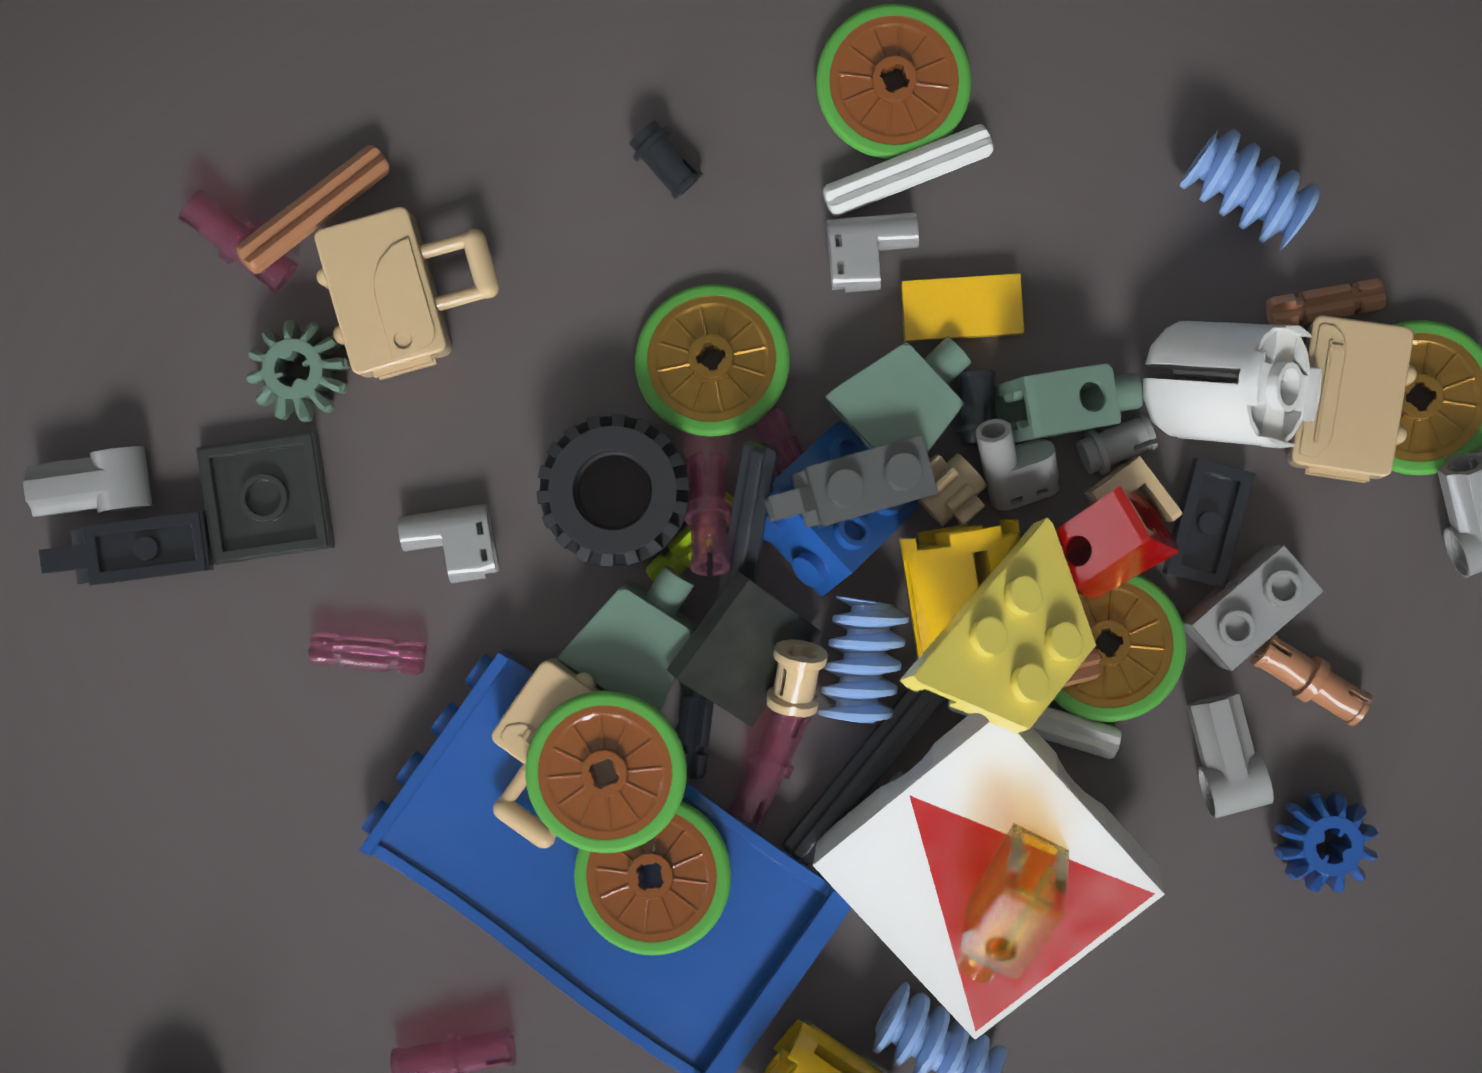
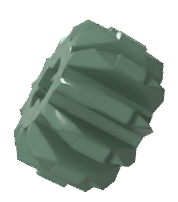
[246,320,351,422]

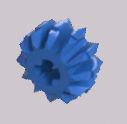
[1273,791,1379,893]

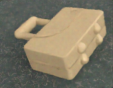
[314,207,499,380]
[1232,315,1417,483]
[492,658,619,849]

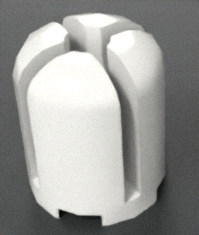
[1143,321,1322,448]

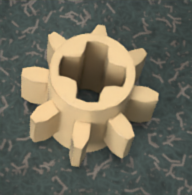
[917,453,987,526]

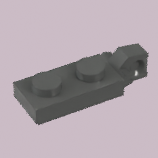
[764,435,939,528]

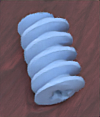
[1179,129,1321,251]
[817,595,909,724]
[872,981,1007,1073]

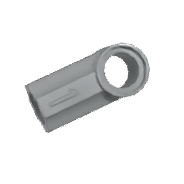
[23,446,153,517]
[1437,452,1482,578]
[1186,692,1274,819]

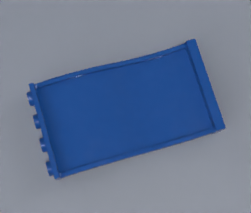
[359,649,852,1073]

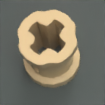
[766,639,828,717]

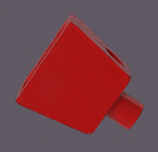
[1056,486,1180,599]

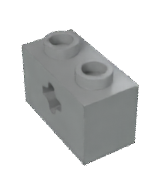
[1181,545,1324,671]

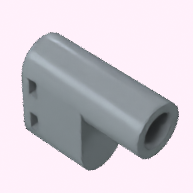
[826,212,919,293]
[975,419,1060,511]
[398,503,499,584]

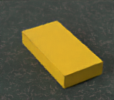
[900,273,1024,342]

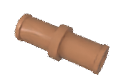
[1250,634,1373,726]

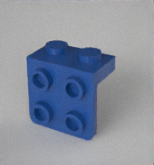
[763,421,918,597]

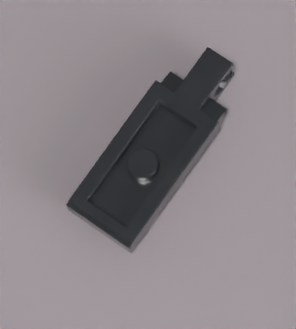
[39,511,214,586]

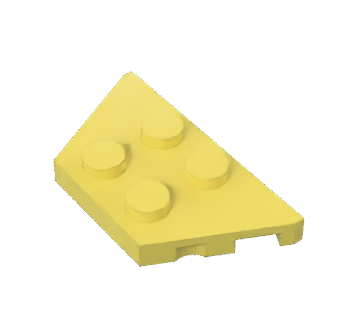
[900,517,1096,733]

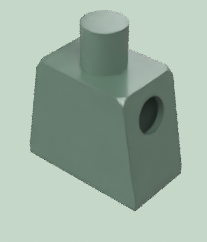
[823,337,971,452]
[995,363,1143,443]
[558,565,698,711]

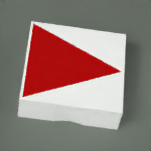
[813,713,1165,1039]

